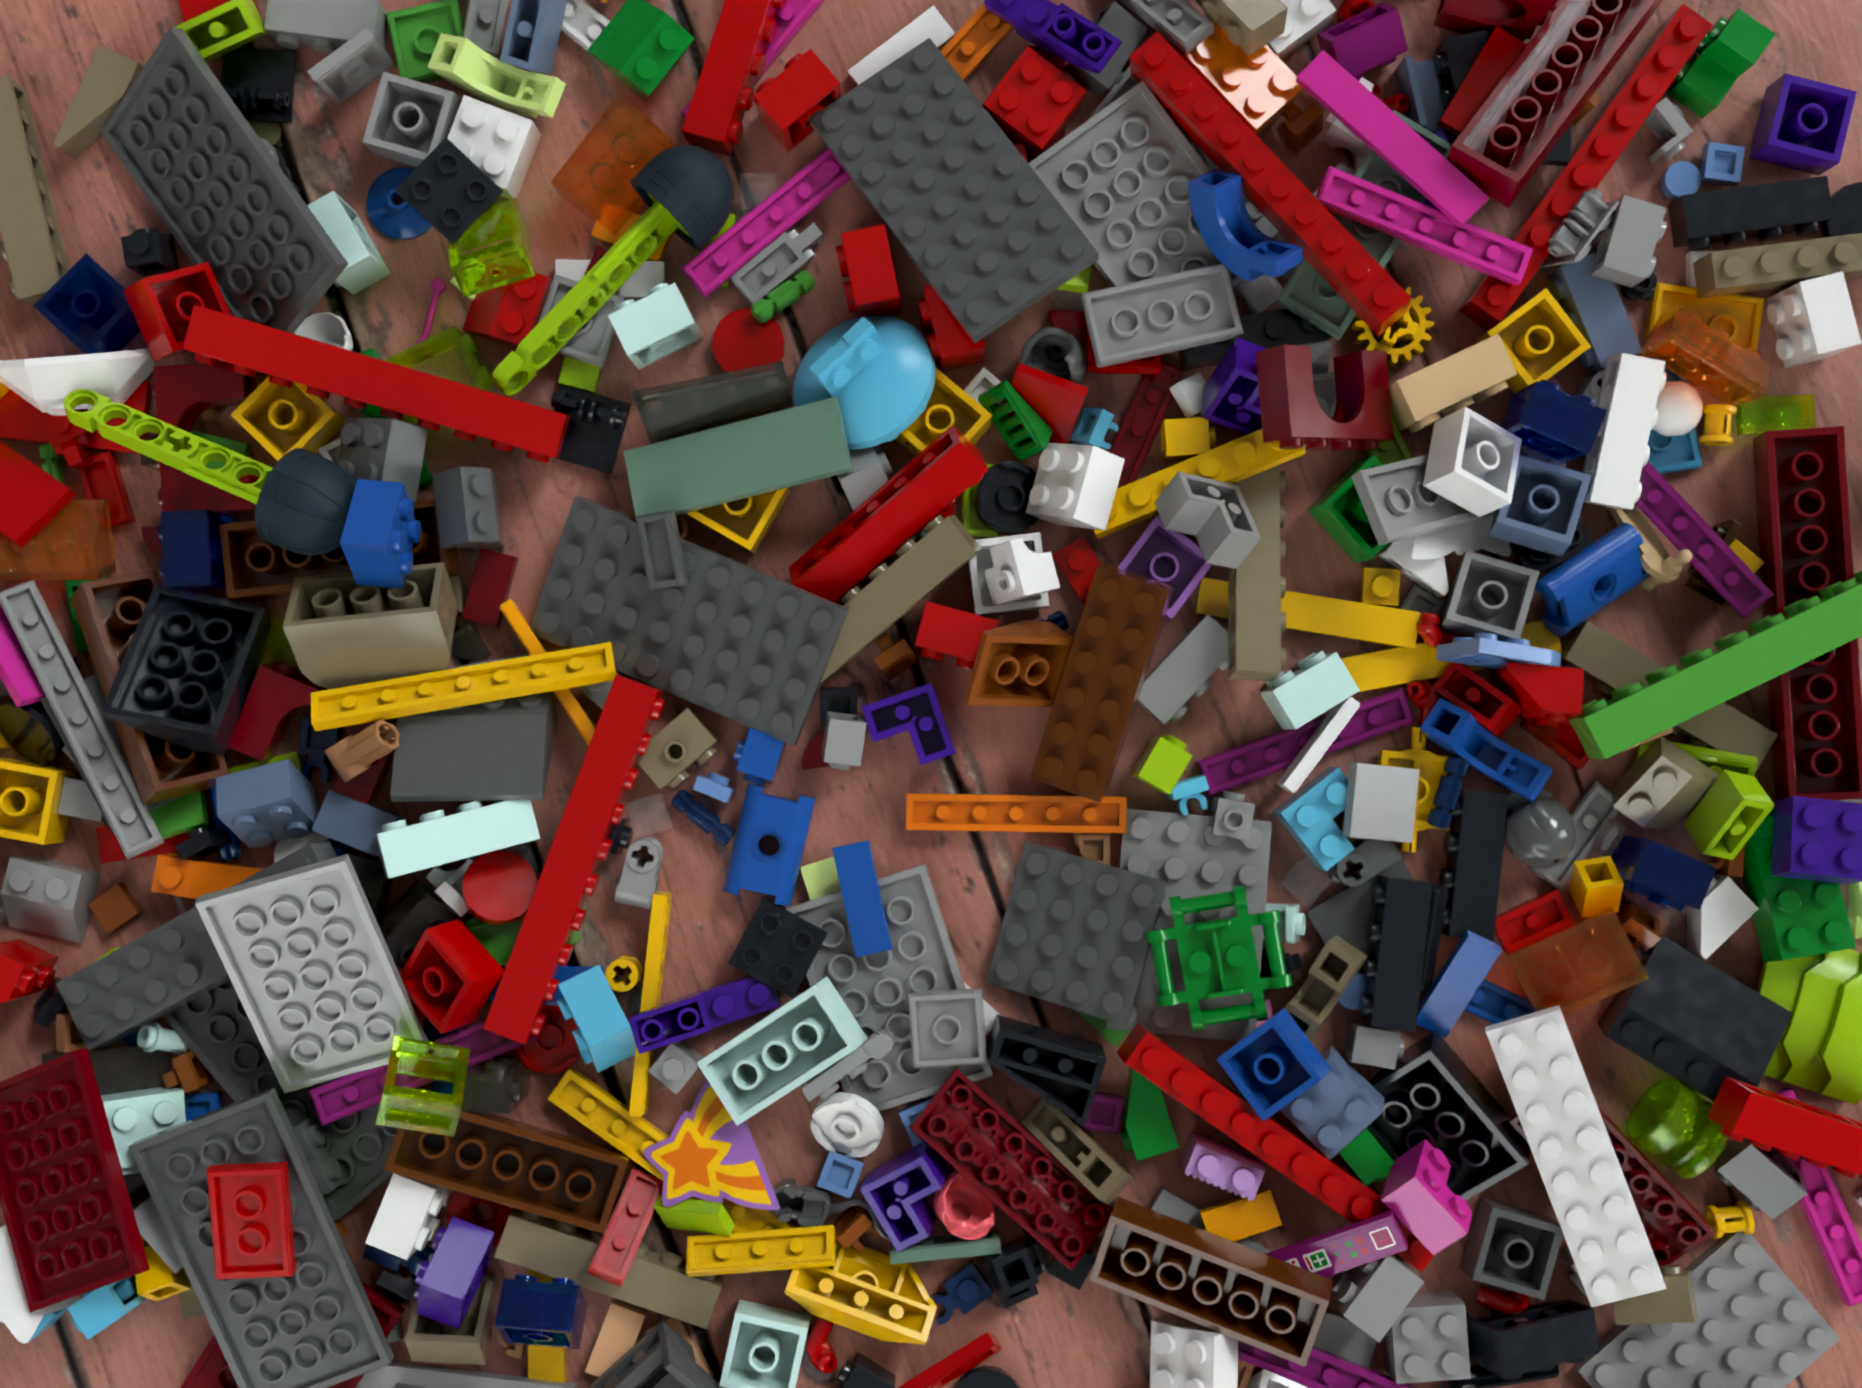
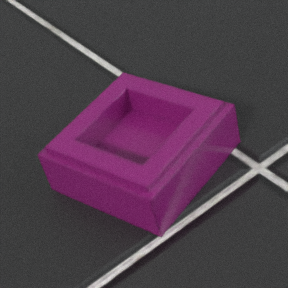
[1081,1092,1124,1135]

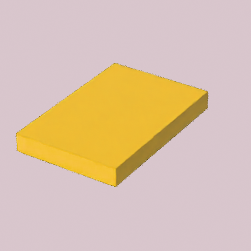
[1642,282,1764,372]

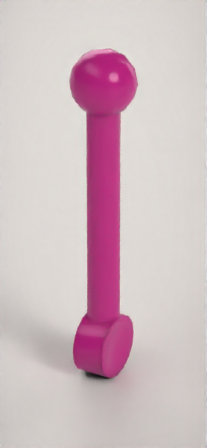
[416,278,446,352]

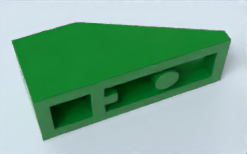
[1119,1067,1179,1161]

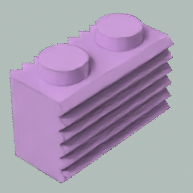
[1179,1132,1266,1201]

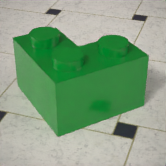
[1667,9,1775,119]

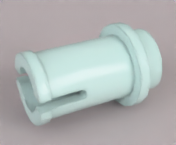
[137,1022,188,1055]

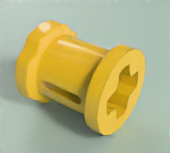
[1699,404,1737,446]
[605,955,643,992]
[1704,1200,1755,1239]

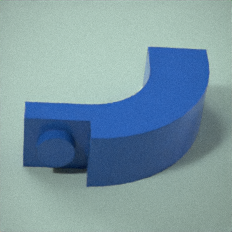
[1188,169,1303,282]
[1420,698,1554,802]

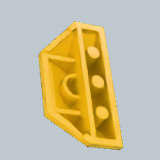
[784,1240,937,1345]

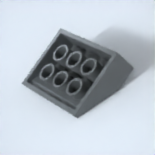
[390,691,558,802]

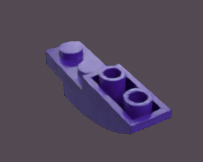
[984,0,1122,74]
[628,976,781,1054]

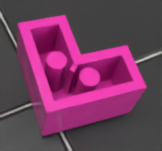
[1381,1139,1473,1256]

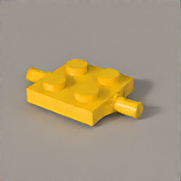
[1377,727,1450,853]

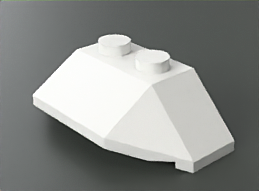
[0,348,156,416]

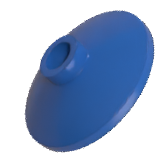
[366,167,432,240]

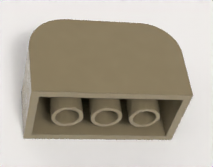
[283,562,458,689]

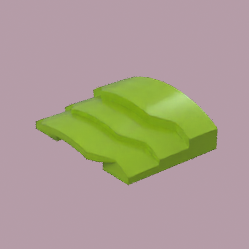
[1757,949,1862,1105]

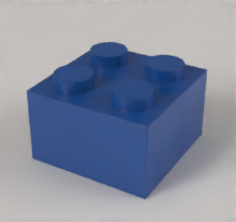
[340,479,421,589]
[1216,1008,1331,1122]

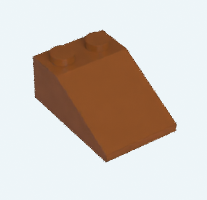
[963,620,1074,707]

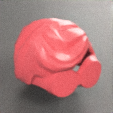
[933,1170,995,1240]

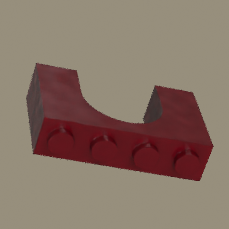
[1433,0,1560,41]
[1256,344,1394,452]
[151,362,259,518]
[228,660,397,804]

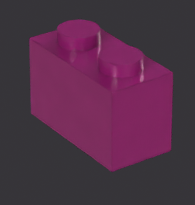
[1316,2,1408,80]

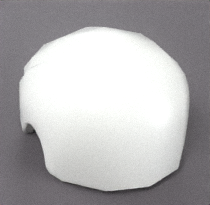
[293,312,353,351]
[1653,381,1703,437]

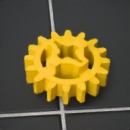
[1351,287,1434,367]

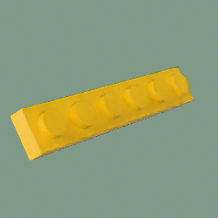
[1094,429,1306,539]

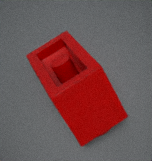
[1432,663,1522,739]

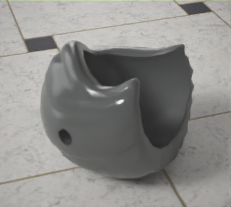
[1018,327,1087,384]
[1504,797,1576,868]

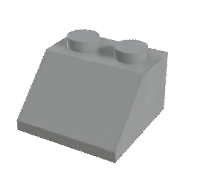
[1,855,101,943]

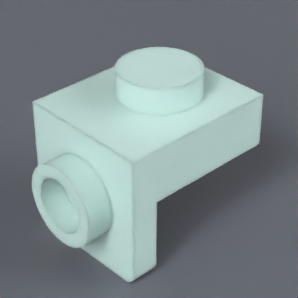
[1263,903,1306,944]

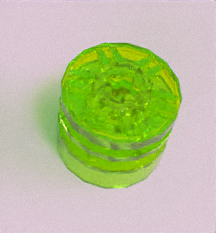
[1626,1077,1729,1179]

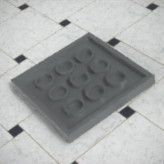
[986,841,1168,1026]

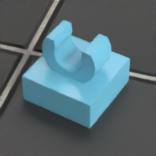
[1069,407,1119,449]
[1168,775,1210,816]

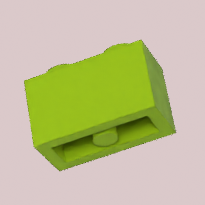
[174,0,268,63]
[1130,734,1193,794]
[1684,769,1775,860]

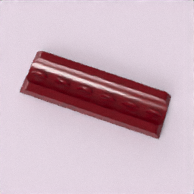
[909,1068,1113,1271]
[1508,1106,1715,1266]

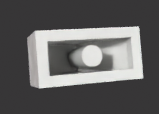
[1377,536,1449,598]
[1686,874,1759,959]

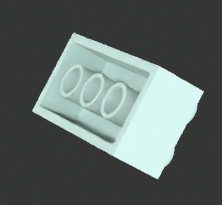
[375,800,540,879]
[697,976,868,1126]

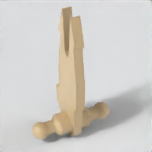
[1605,507,1693,591]

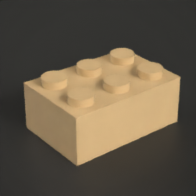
[1389,334,1517,434]

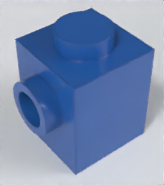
[733,728,786,786]

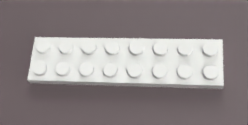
[1485,1005,1667,1308]

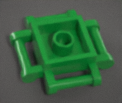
[1145,885,1292,1032]

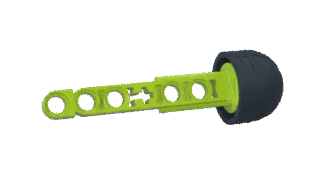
[492,145,734,396]
[63,389,356,556]

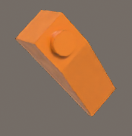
[151,852,265,899]

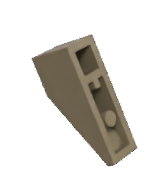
[53,45,143,158]
[1021,1098,1133,1205]

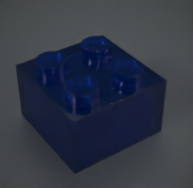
[33,253,141,354]
[1500,380,1607,464]
[157,509,234,593]
[1611,835,1717,912]
[495,1275,587,1349]

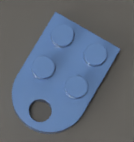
[1436,633,1561,670]

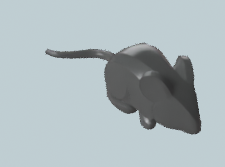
[769,1178,890,1241]

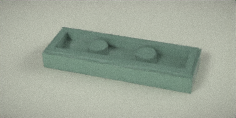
[889,1230,1002,1265]

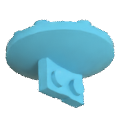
[793,315,936,450]

